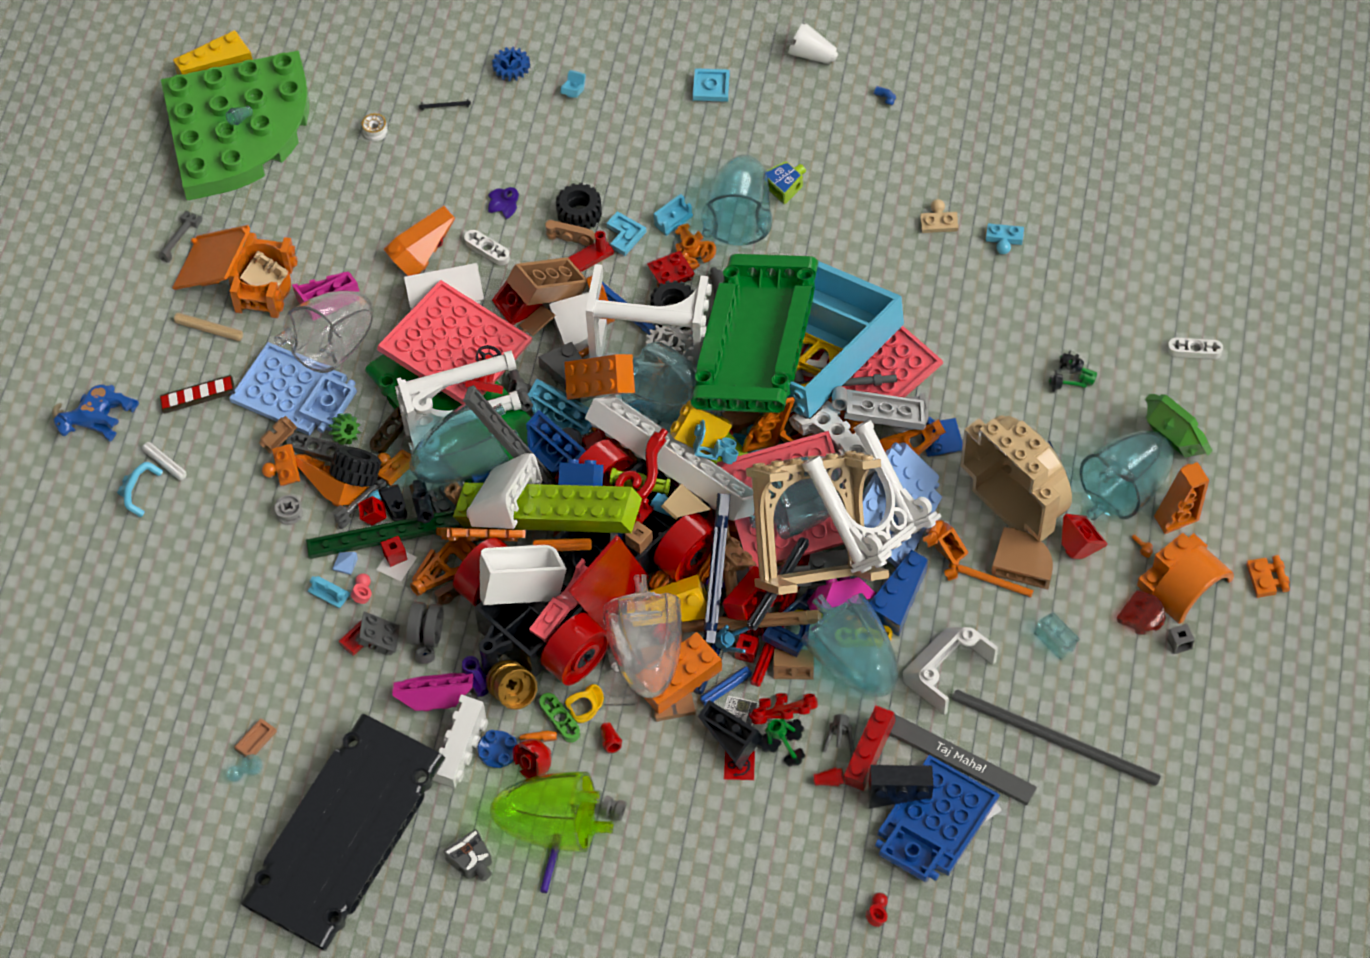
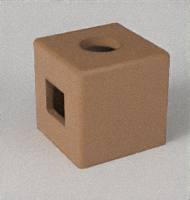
[625,521,653,554]

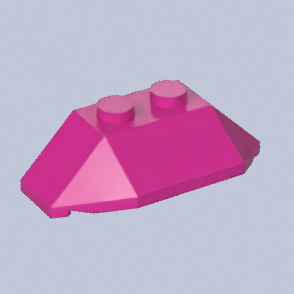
[807,576,876,611]
[392,673,474,711]

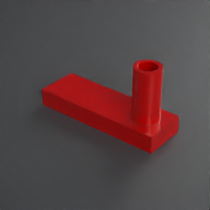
[568,231,614,272]

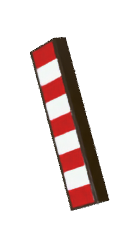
[160,375,235,414]

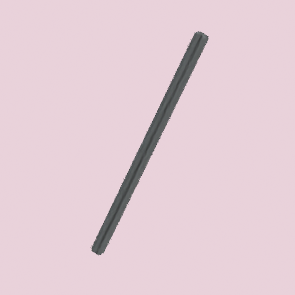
[953,689,1161,786]

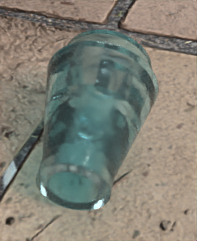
[226,106,253,125]

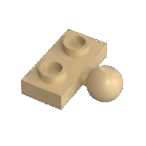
[920,199,958,233]

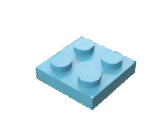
[693,69,730,102]

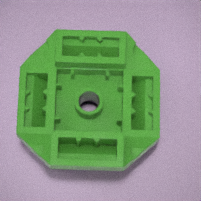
[1144,394,1213,458]

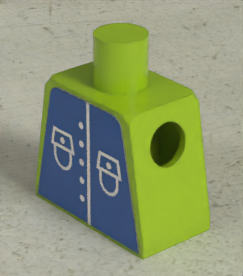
[762,162,806,205]

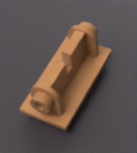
[259,416,297,455]

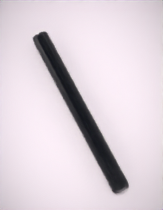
[747,537,809,631]

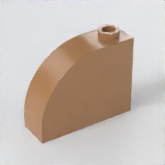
[991,527,1053,590]

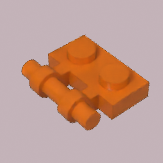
[1246,555,1290,598]

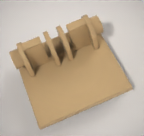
[240,251,289,287]

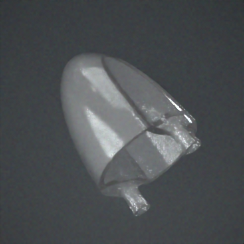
[274,290,374,373]
[602,574,682,698]

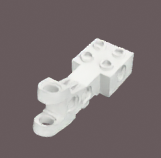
[789,400,876,488]

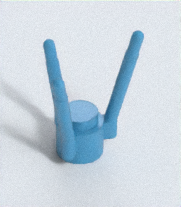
[715,625,750,653]

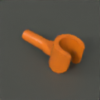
[1132,534,1153,558]

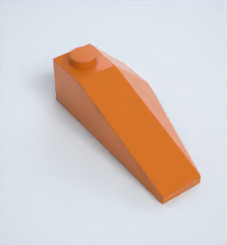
[295,454,368,507]

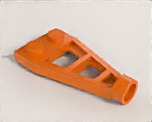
[879,419,946,455]
[410,537,476,596]

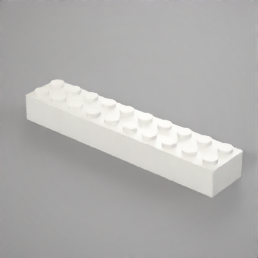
[585,395,754,521]

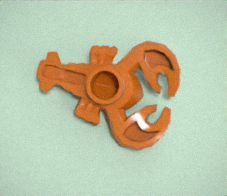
[675,223,717,270]

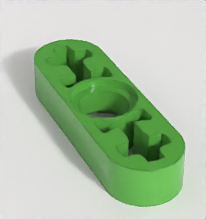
[539,693,580,743]

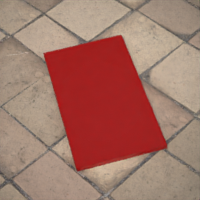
[568,535,649,629]

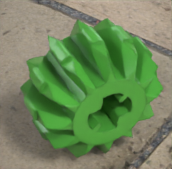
[328,413,361,445]

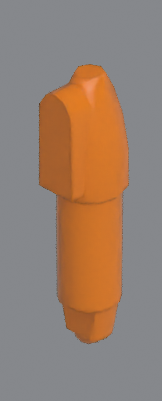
[519,730,557,742]

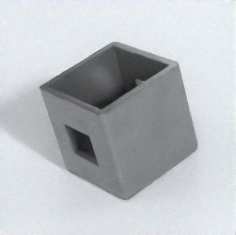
[1167,624,1195,654]

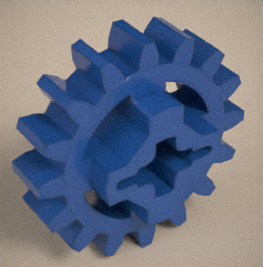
[492,46,530,81]

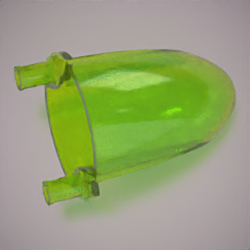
[489,771,614,852]

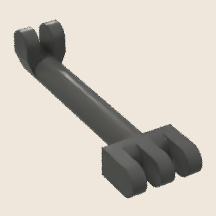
[159,211,203,263]
[332,479,388,529]

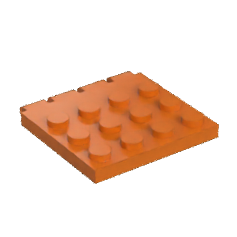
[436,527,525,541]

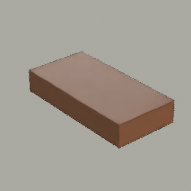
[234,718,277,761]

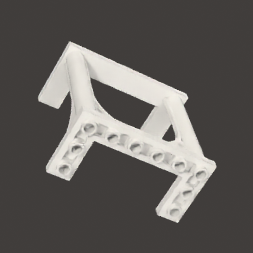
[585,264,712,385]

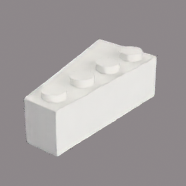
[432,694,488,788]

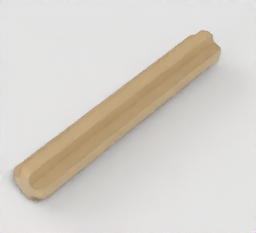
[174,313,244,341]

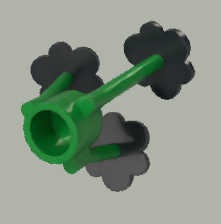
[758,719,806,767]

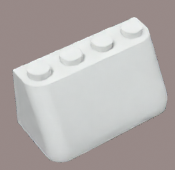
[404,263,484,310]
[480,545,566,605]

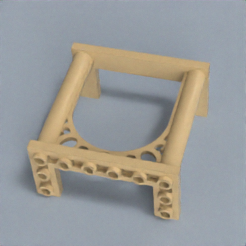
[746,451,889,595]

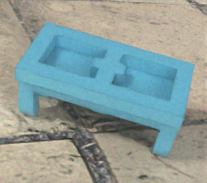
[654,194,693,236]

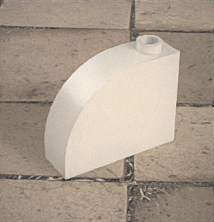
[549,292,599,352]

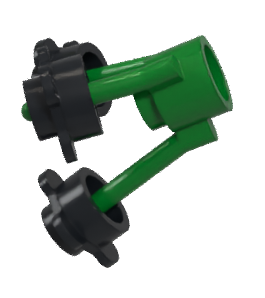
[1048,350,1097,392]

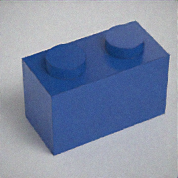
[558,459,604,486]

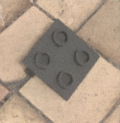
[355,611,400,656]

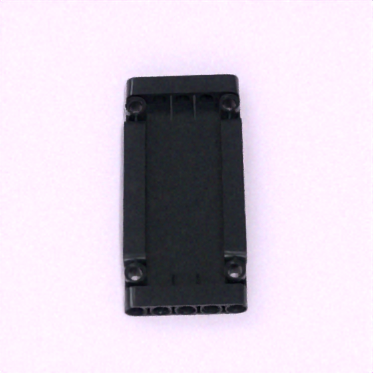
[241,713,446,951]

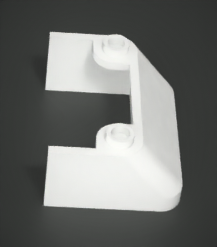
[903,627,998,715]

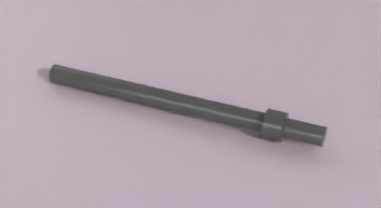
[795,374,897,386]

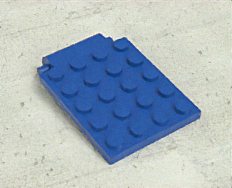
[875,755,1000,883]

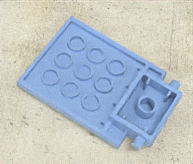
[229,342,357,436]
[863,442,942,568]

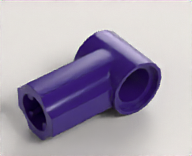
[461,656,489,697]

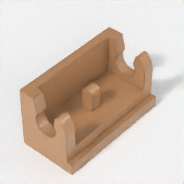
[774,649,814,680]

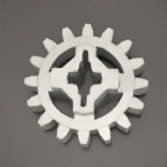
[646,325,686,361]

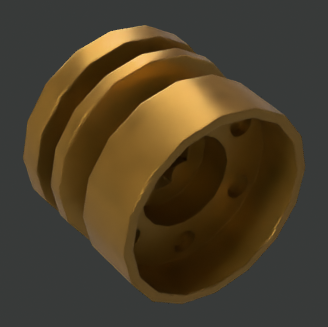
[486,660,537,710]

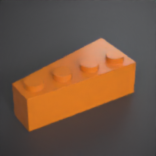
[1154,462,1209,534]

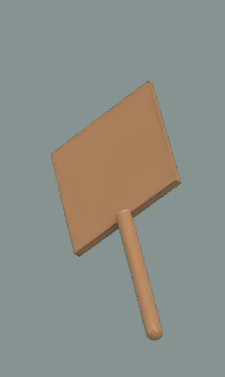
[519,305,556,336]

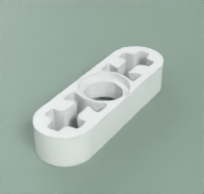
[464,230,510,266]
[1168,338,1223,359]

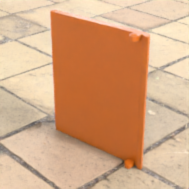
[172,225,250,290]

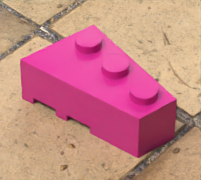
[292,271,361,321]

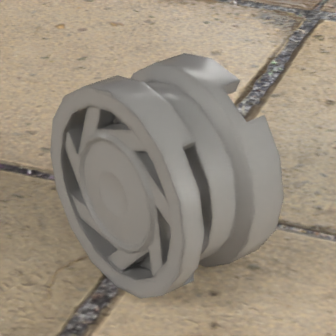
[274,494,303,525]

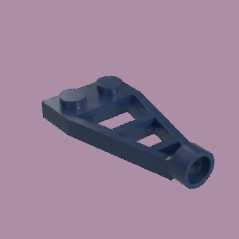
[761,589,816,657]

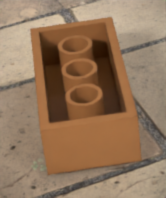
[506,257,588,305]

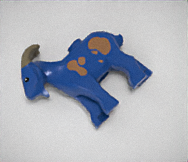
[52,384,139,442]

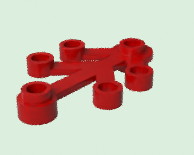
[749,693,818,724]

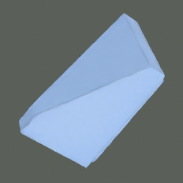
[333,552,358,575]

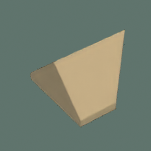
[661,483,711,519]

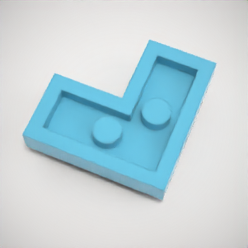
[606,211,647,256]

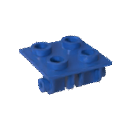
[921,417,963,457]

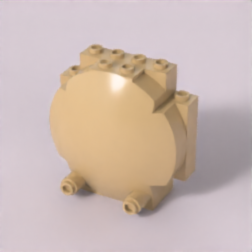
[960,415,1072,542]

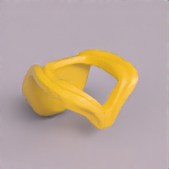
[565,684,604,723]

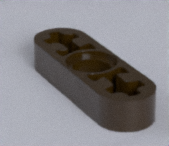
[370,406,404,454]

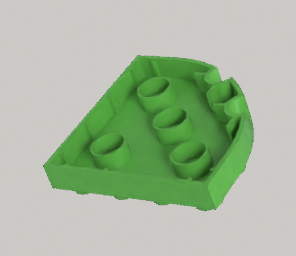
[161,50,310,201]

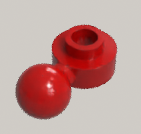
[865,892,888,927]

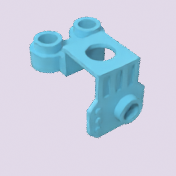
[693,420,739,464]

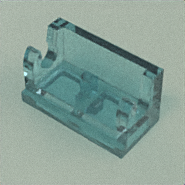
[1034,612,1080,660]

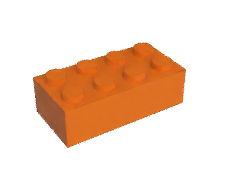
[564,354,635,400]
[634,632,722,714]

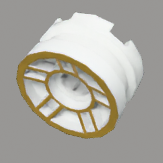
[362,113,388,142]

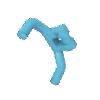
[117,462,163,517]

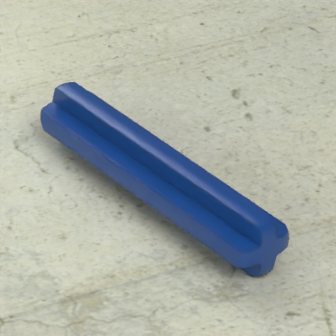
[700,666,752,706]

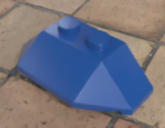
[526,410,586,474]

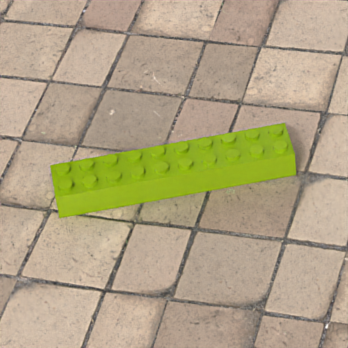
[453,483,642,533]

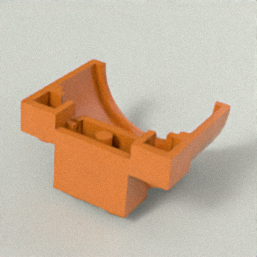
[1137,533,1234,624]

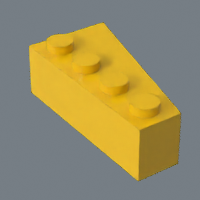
[173,30,253,75]
[625,574,707,628]

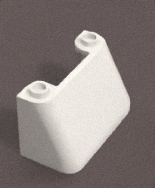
[467,453,543,529]

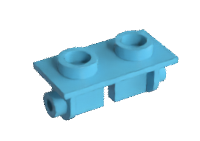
[308,576,351,608]

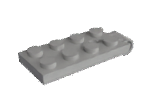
[832,386,925,430]

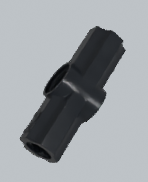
[409,479,434,524]

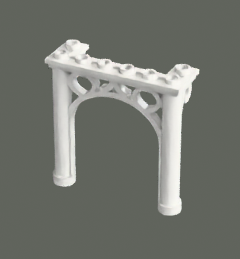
[395,350,521,459]
[802,419,942,573]

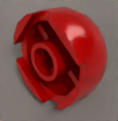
[513,739,552,781]

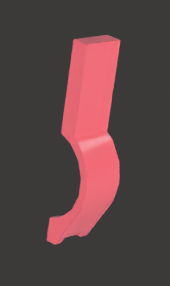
[529,559,588,642]

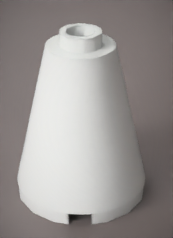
[788,22,839,64]

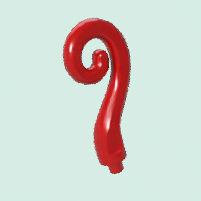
[614,428,668,501]

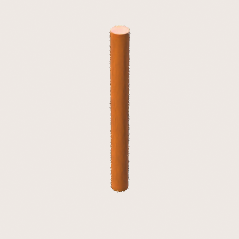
[957,564,1034,597]

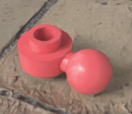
[351,573,372,604]

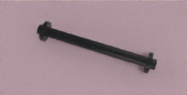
[419,98,471,111]

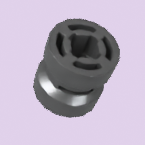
[600,795,627,821]

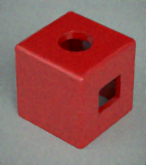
[358,496,386,526]
[381,536,408,567]
[735,633,759,663]

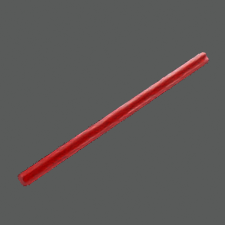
[750,554,810,687]

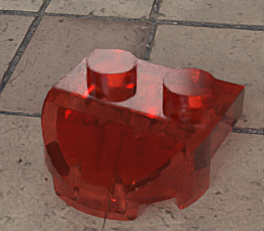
[1116,590,1166,635]

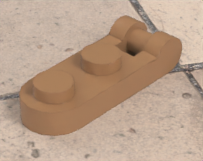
[545,220,595,246]

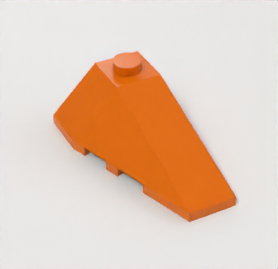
[384,206,455,276]
[742,397,795,453]

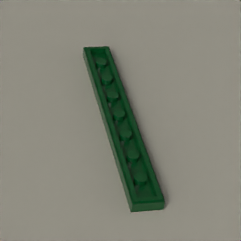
[306,510,461,559]

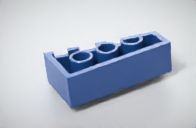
[866,550,928,637]

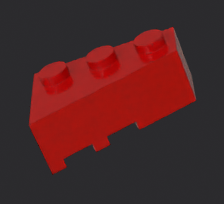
[722,566,784,621]

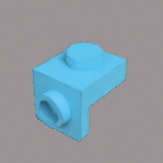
[561,70,586,98]

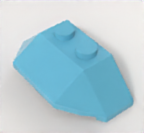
[528,379,592,435]

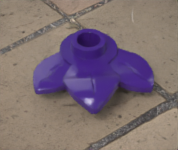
[488,187,519,219]

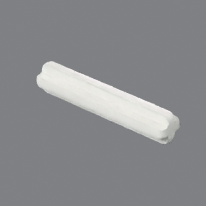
[142,442,187,481]

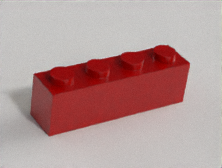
[844,705,895,791]

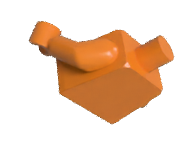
[923,520,969,581]

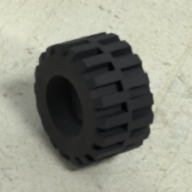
[556,183,602,229]
[650,280,694,330]
[329,446,382,487]

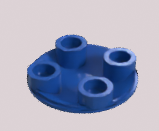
[478,730,517,768]

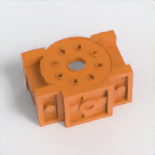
[228,232,298,318]

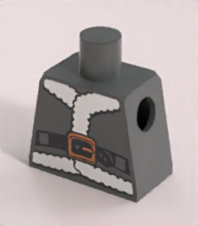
[444,828,492,881]

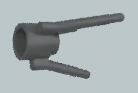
[823,714,855,758]

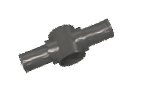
[507,369,533,412]

